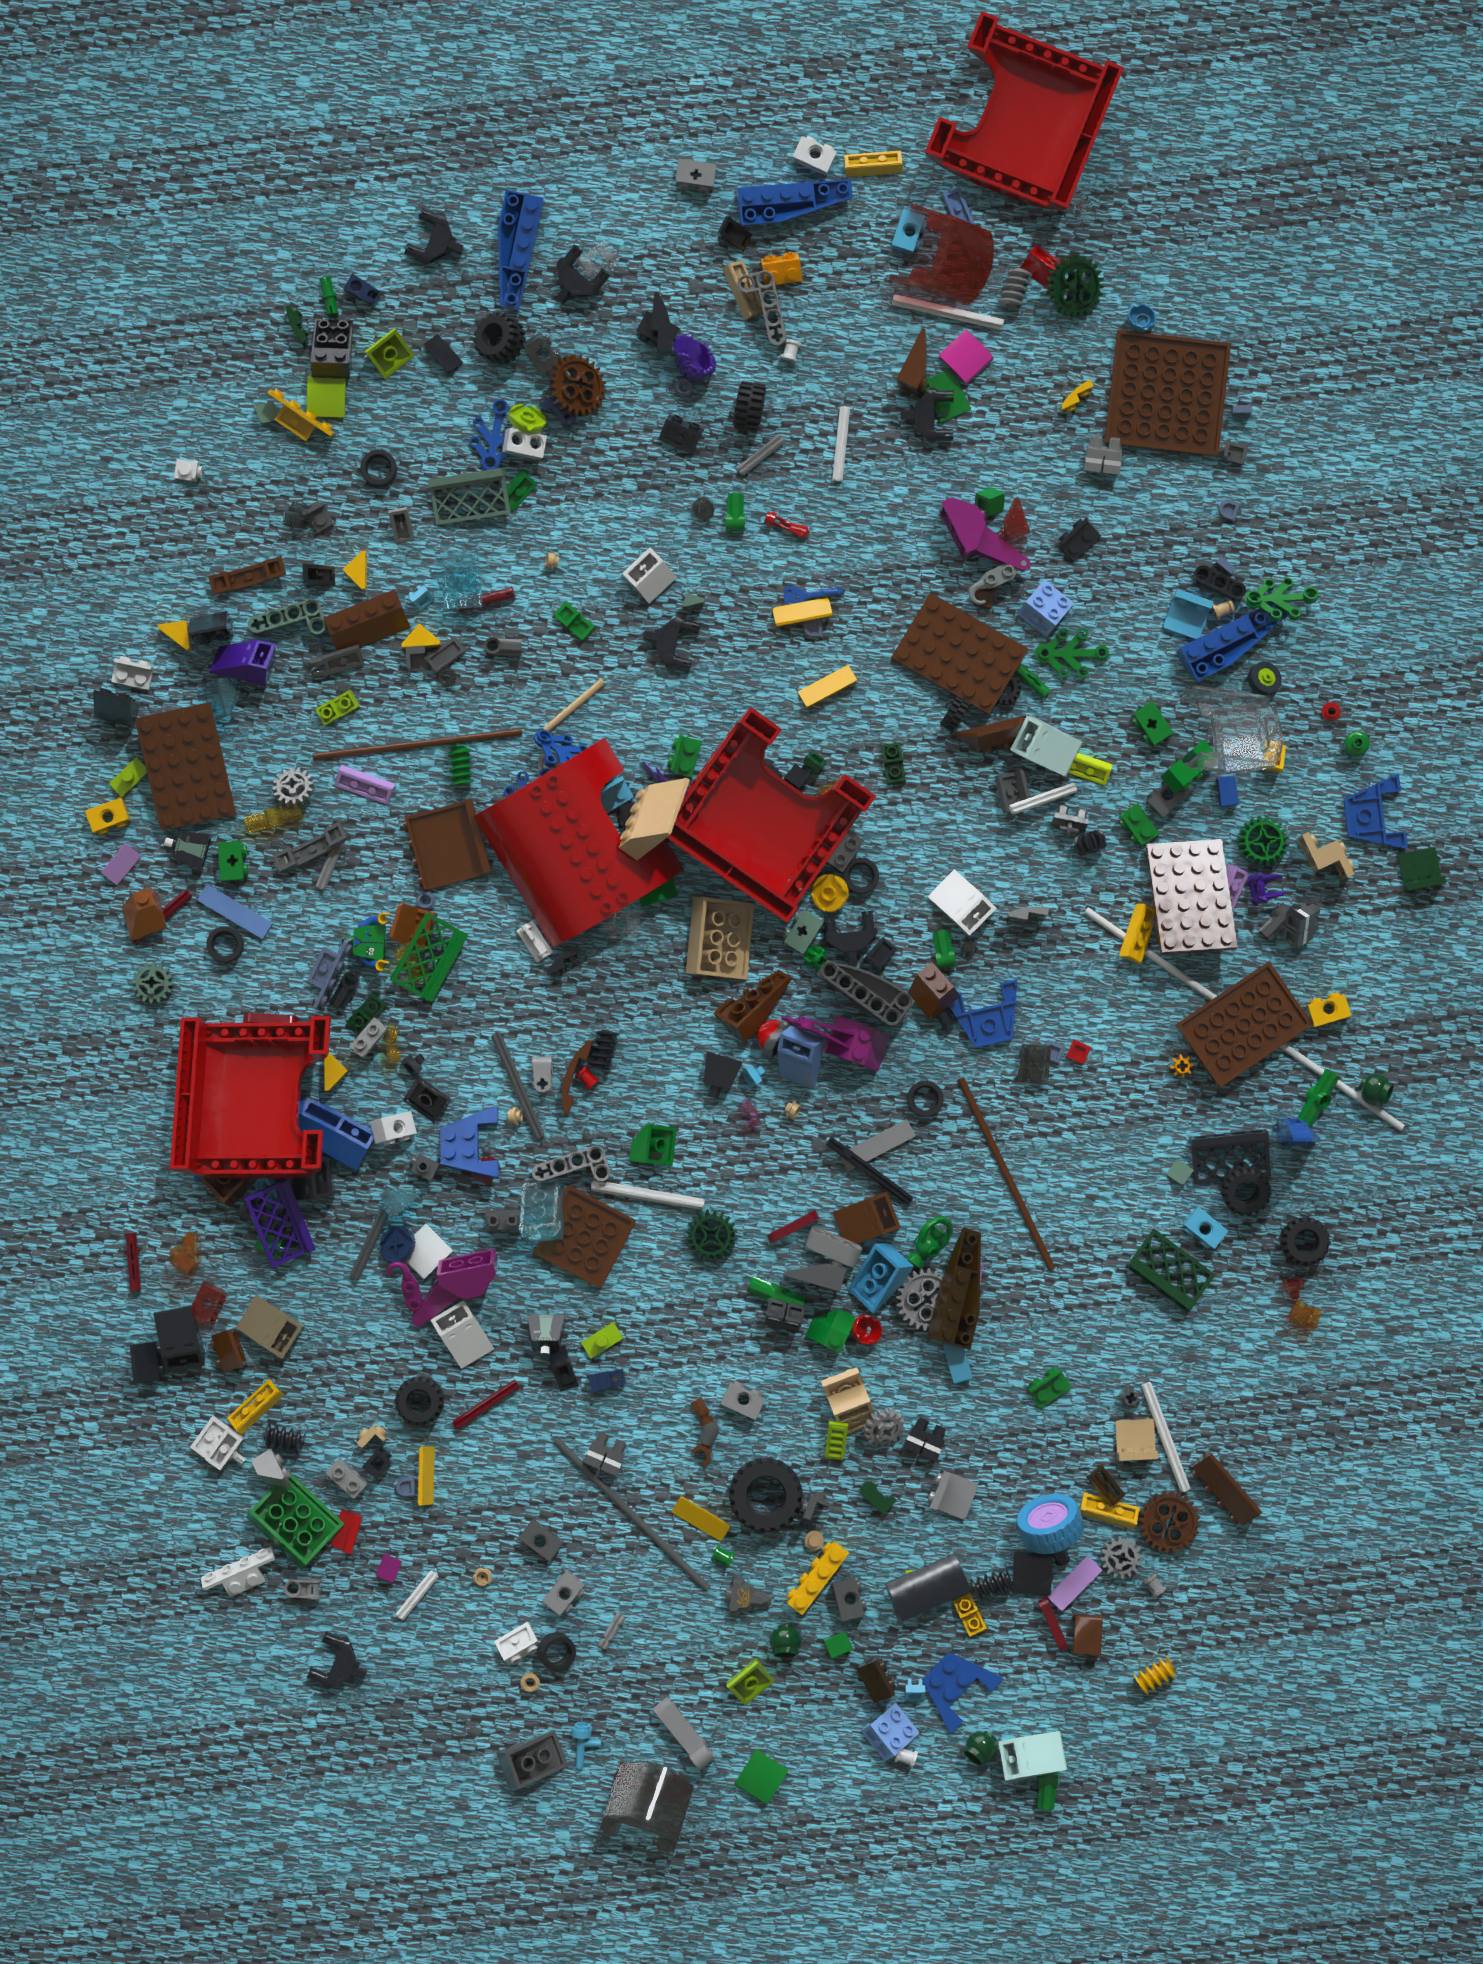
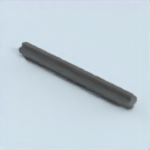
[491,1032,545,1140]

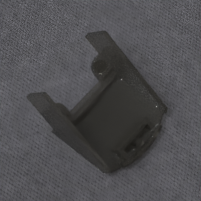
[593,1760,694,1875]

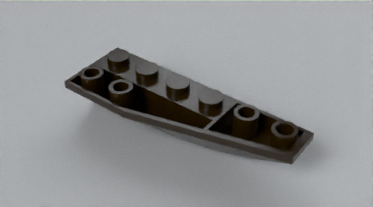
[927,1228,981,1350]

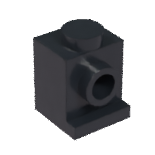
[362,1448,393,1480]

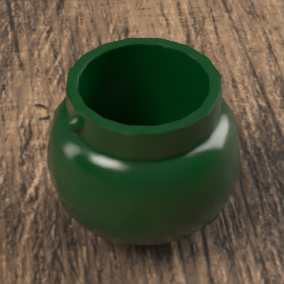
[1359,1073,1394,1106]
[770,1624,802,1658]
[963,1731,998,1767]

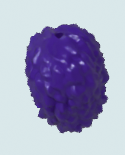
[673,334,717,382]

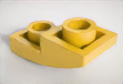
[1060,379,1094,413]
[953,1593,987,1637]

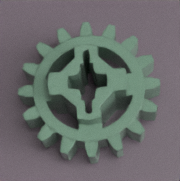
[131,962,174,1004]

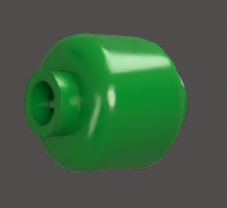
[1343,731,1370,757]

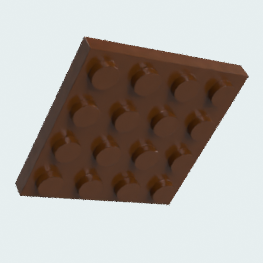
[533,1185,637,1288]

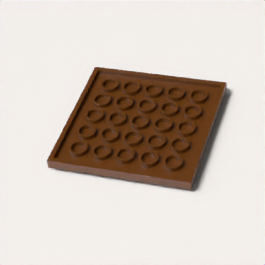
[1104,330,1231,457]

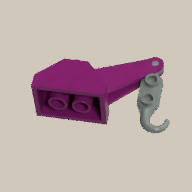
[939,497,1031,605]

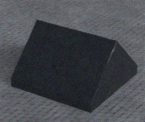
[403,1076,451,1123]

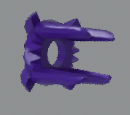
[1247,872,1286,906]

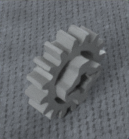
[272,767,315,808]
[863,1408,905,1447]
[1100,1536,1142,1579]

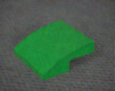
[734,1749,788,1805]

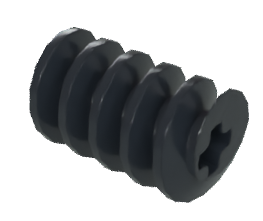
[588,1029,620,1071]
[264,1422,306,1455]
[970,1567,1013,1601]

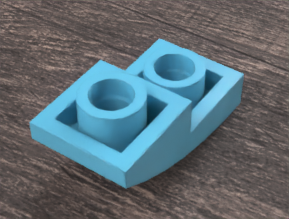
[943,1344,973,1384]

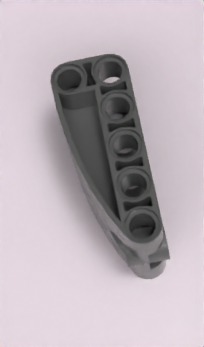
[816,959,915,1027]

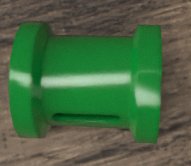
[711,1545,735,1568]

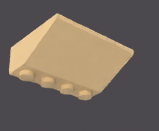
[619,778,690,860]
[686,897,754,980]

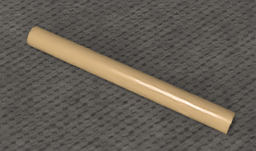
[543,679,606,732]

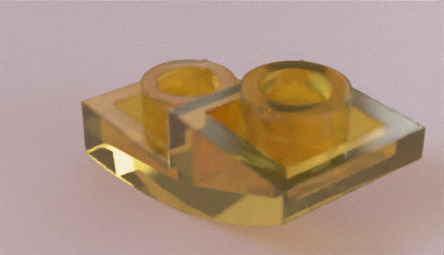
[393,942,429,984]
[386,1024,402,1065]

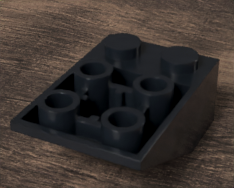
[310,319,353,379]
[188,611,234,645]
[93,688,140,728]
[275,1157,335,1200]
[154,1305,206,1373]

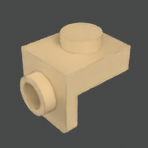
[357,1425,387,1448]

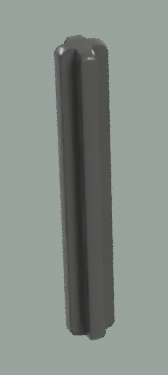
[350,1208,390,1280]

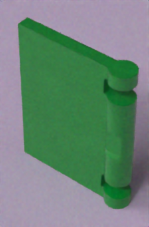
[924,369,971,424]

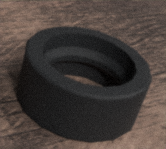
[360,449,397,487]
[843,857,879,894]
[206,926,244,963]
[907,1081,944,1117]
[537,1632,576,1672]

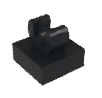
[401,1053,425,1077]

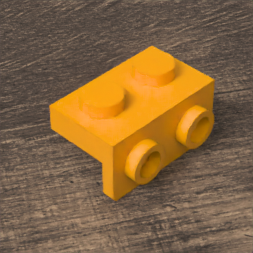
[761,252,803,285]

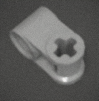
[532,1056,553,1093]
[284,1578,322,1599]

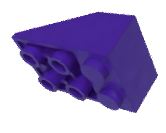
[209,640,276,686]

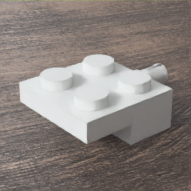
[190,1415,246,1470]

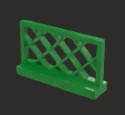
[390,912,468,1002]

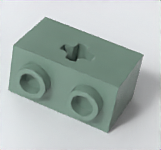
[783,910,824,955]

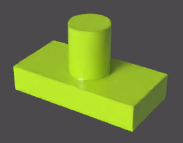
[109,757,147,797]
[581,1322,624,1359]

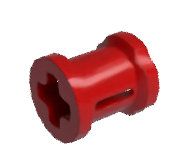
[575,1066,600,1091]

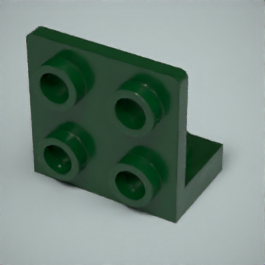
[1398,847,1446,892]

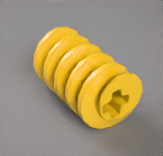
[1133,1656,1176,1695]

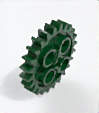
[1045,255,1104,318]

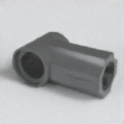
[484,637,522,657]
[1258,903,1290,941]

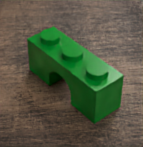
[1160,740,1218,794]

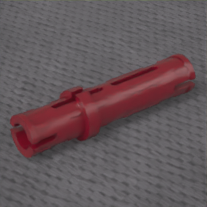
[457,586,515,613]
[125,1232,142,1291]

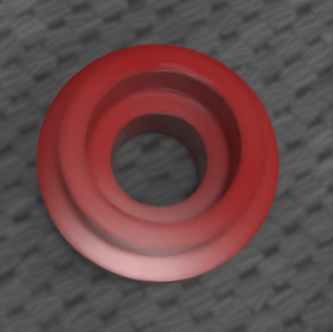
[1321,702,1341,721]

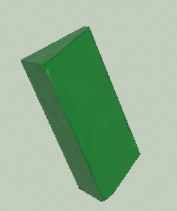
[497,470,538,513]

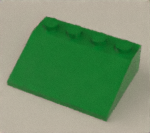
[246,1472,344,1570]

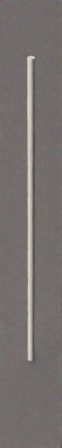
[1084,907,1405,1131]

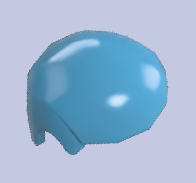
[1127,303,1156,332]

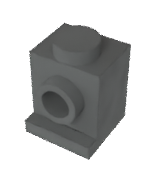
[409,1154,440,1181]

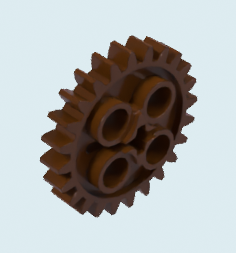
[547,354,607,417]
[1138,1490,1201,1554]

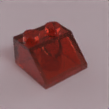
[998,497,1031,544]

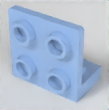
[1017,580,1074,637]
[861,1703,919,1761]

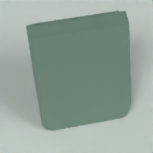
[254,402,278,426]
[682,593,705,609]
[1166,1159,1194,1186]

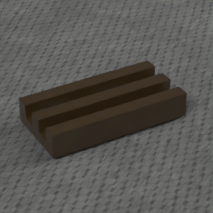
[1086,1464,1126,1507]

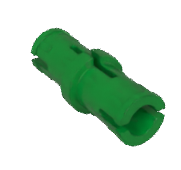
[319,276,339,316]
[1015,664,1051,699]

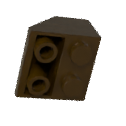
[856,1656,897,1703]

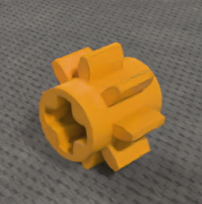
[1169,1054,1194,1078]

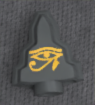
[724,1576,772,1615]

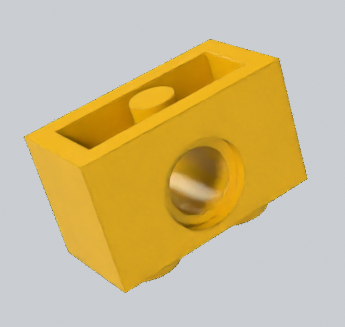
[85,798,131,835]
[1306,992,1351,1027]

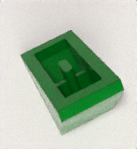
[639,878,678,907]

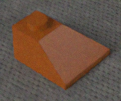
[122,887,167,941]

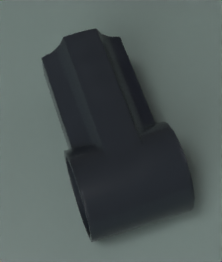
[330,971,360,1009]

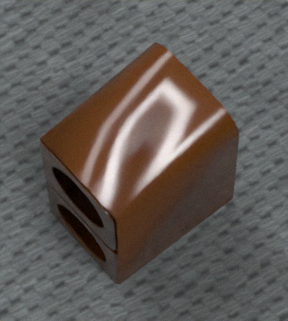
[1072,1614,1103,1657]

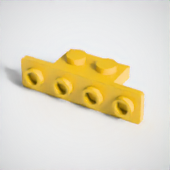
[268,389,335,441]

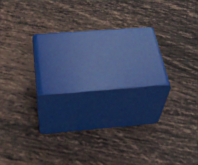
[1216,775,1239,808]

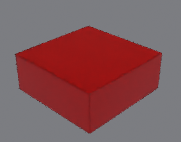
[1066,1039,1091,1064]

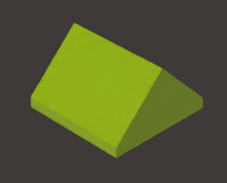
[365,328,415,379]
[726,1658,775,1706]

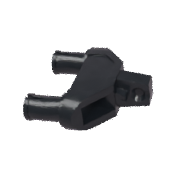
[404,208,464,265]
[556,244,611,304]
[901,388,954,443]
[643,615,701,672]
[822,911,878,966]
[307,1631,367,1690]

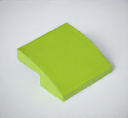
[307,376,346,417]

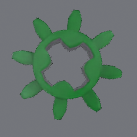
[804,945,828,970]

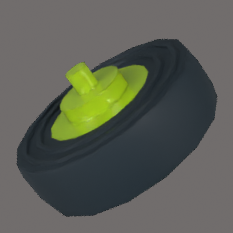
[1248,662,1282,696]

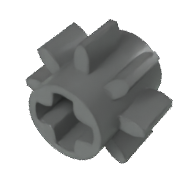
[1118,1386,1142,1410]

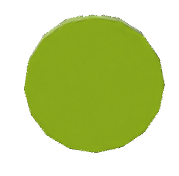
[508,404,546,434]

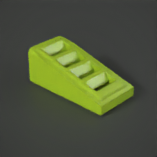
[825,1421,848,1460]

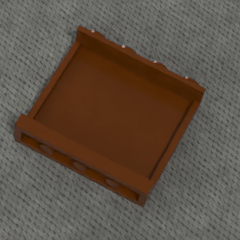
[402,798,492,891]

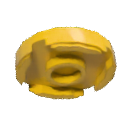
[811,874,849,912]

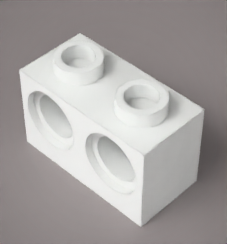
[502,426,547,460]

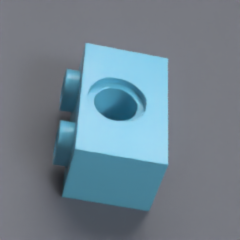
[891,209,927,255]
[1182,1207,1228,1249]

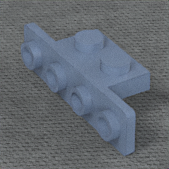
[307,938,353,1010]

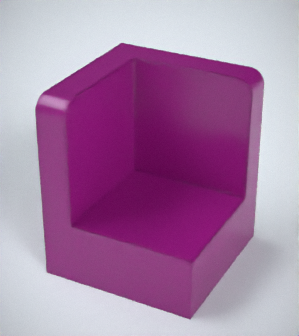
[375,1553,402,1583]

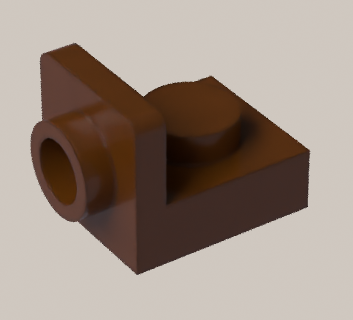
[972,587,997,609]

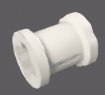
[780,339,801,363]
[894,1748,918,1768]

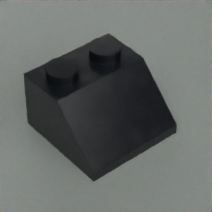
[130,1341,165,1384]

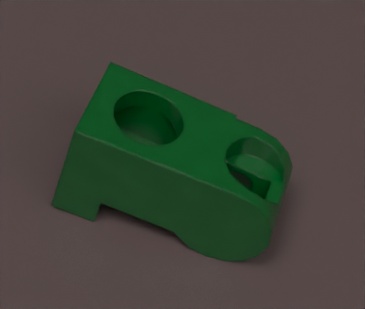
[860,1481,896,1514]

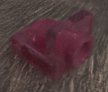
[740,1098,761,1128]

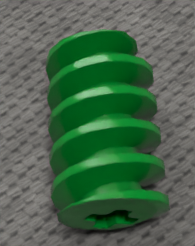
[448,746,474,786]

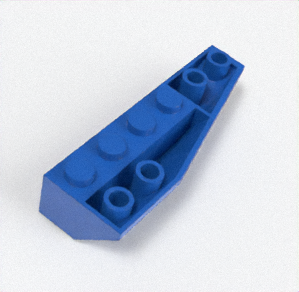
[736,179,853,226]
[498,189,545,311]
[1176,603,1289,682]
[299,1094,375,1171]
[1277,1119,1320,1146]

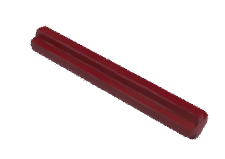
[129,890,192,945]
[452,1380,520,1430]

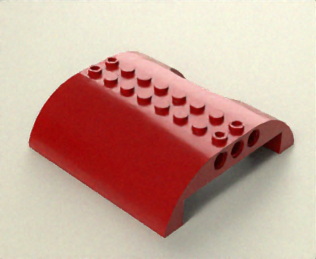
[925,11,1124,210]
[667,707,876,923]
[473,737,684,948]
[170,1016,331,1179]

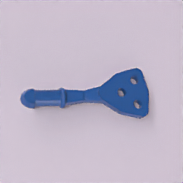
[784,586,843,605]

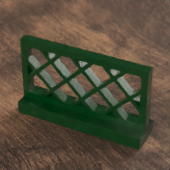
[1125,1228,1215,1312]

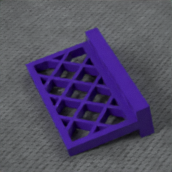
[243,1178,316,1268]

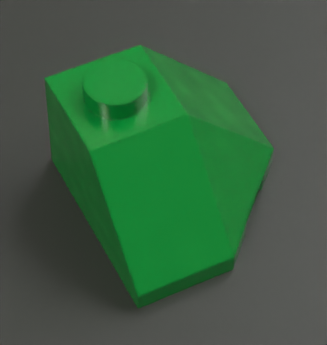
[805,1309,855,1353]

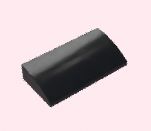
[885,1554,971,1621]

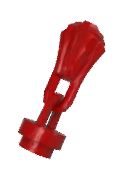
[764,511,810,539]

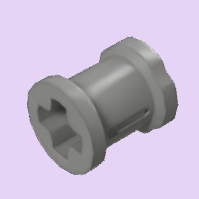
[1142,1573,1167,1598]

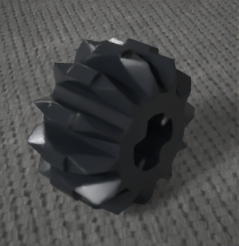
[1074,830,1107,856]

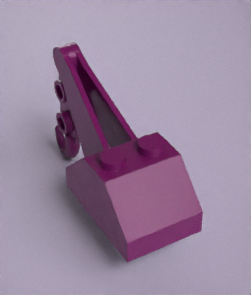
[781,1016,891,1071]
[387,1248,498,1326]

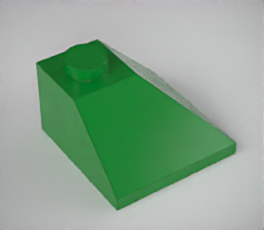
[629,1124,677,1166]

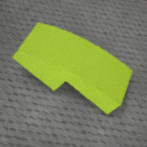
[315,690,360,726]

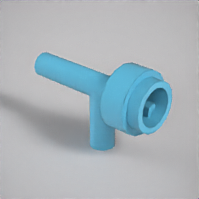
[572,1722,601,1769]

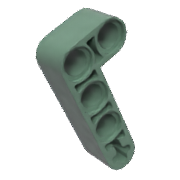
[248,599,327,636]

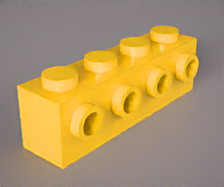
[786,1539,849,1615]

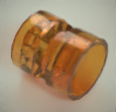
[1287,1299,1322,1332]

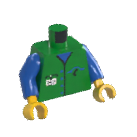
[342,913,391,972]

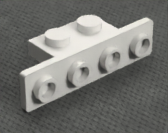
[201,1547,275,1597]

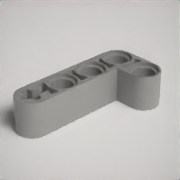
[738,270,786,345]
[532,1146,611,1181]
[653,1696,715,1770]

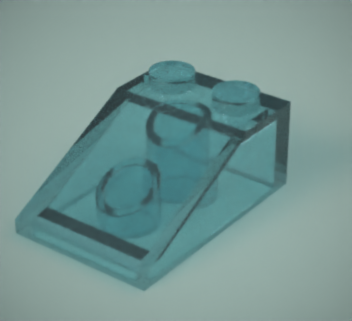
[519,1179,564,1244]

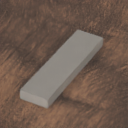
[841,1119,916,1171]

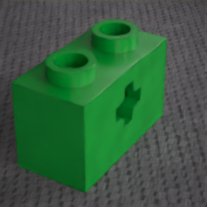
[1131,701,1174,747]
[218,841,249,882]

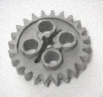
[895,1268,944,1331]

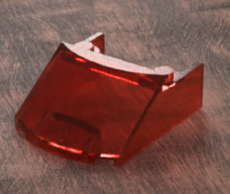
[889,204,994,305]

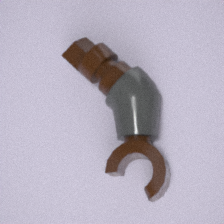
[690,1398,719,1467]

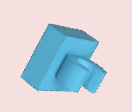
[409,585,435,612]
[741,1065,766,1088]
[905,1679,925,1700]

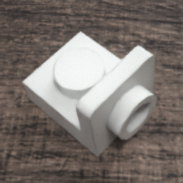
[174,459,203,482]

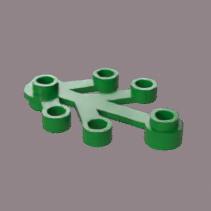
[1244,577,1319,622]
[1035,628,1109,678]

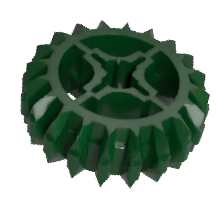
[686,1209,737,1261]

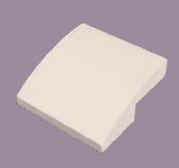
[406,1224,453,1280]

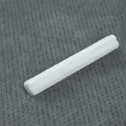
[832,406,850,482]
[1009,783,1077,815]

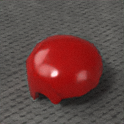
[851,1315,882,1345]

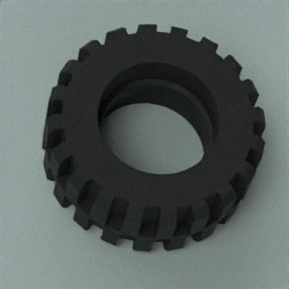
[729,1457,803,1533]

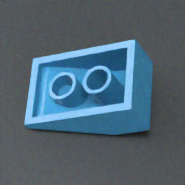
[848,1243,914,1313]

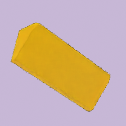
[844,151,902,177]
[773,598,832,627]
[798,665,857,709]
[1119,904,1155,964]
[227,1379,284,1435]
[418,1446,435,1506]
[1080,1492,1140,1530]
[671,1496,731,1541]

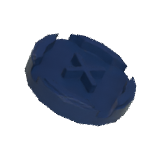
[380,1226,416,1264]

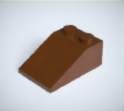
[897,328,928,398]

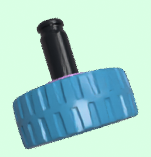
[1017,1494,1084,1567]

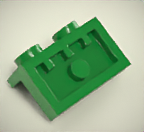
[667,734,702,778]
[1118,803,1159,847]
[1027,1367,1072,1408]

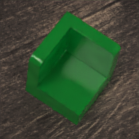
[975,487,1005,517]
[824,1632,853,1658]

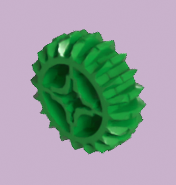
[1237,816,1289,867]

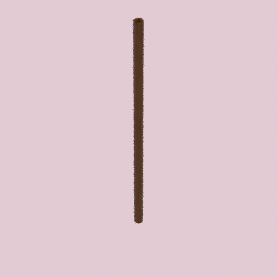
[312,728,522,761]
[957,1077,1056,1271]

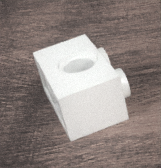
[792,136,837,176]
[370,1111,417,1146]

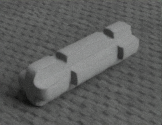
[599,1613,625,1650]

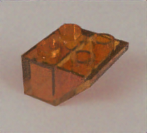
[167,1231,202,1276]

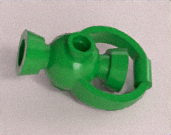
[907,1216,953,1268]

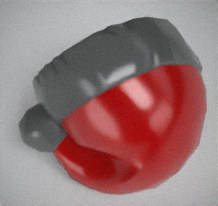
[757,1019,789,1058]

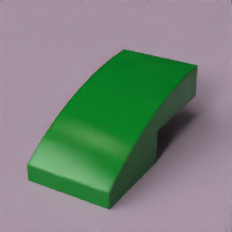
[553,601,596,642]

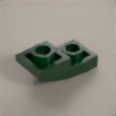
[286,305,309,346]
[881,742,906,786]
[346,992,388,1034]

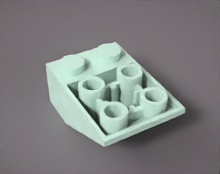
[1010,716,1083,777]
[999,1731,1067,1781]

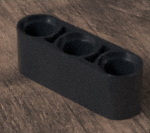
[1193,565,1246,601]

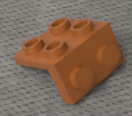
[389,903,438,951]

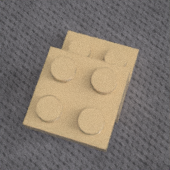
[1297,832,1355,880]
[821,1367,875,1434]

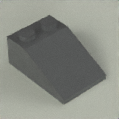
[783,1261,846,1291]
[496,1730,568,1789]

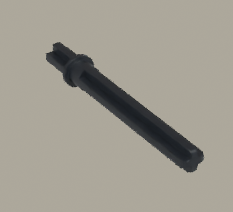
[825,1136,913,1205]

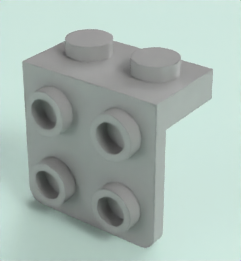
[927,1470,978,1519]

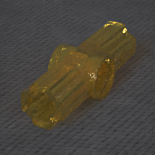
[244,803,304,833]

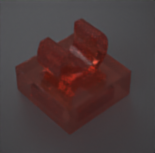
[1282,1277,1305,1300]

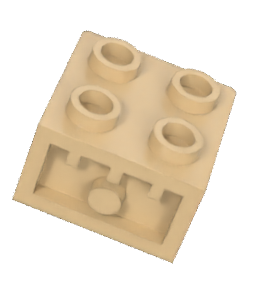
[1115,1419,1158,1461]

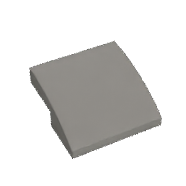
[1006,907,1049,922]

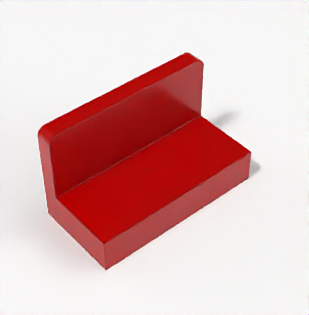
[1020,245,1060,290]
[331,1509,363,1554]

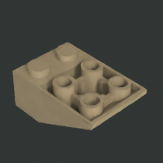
[236,1295,305,1359]

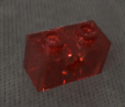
[192,1280,227,1326]

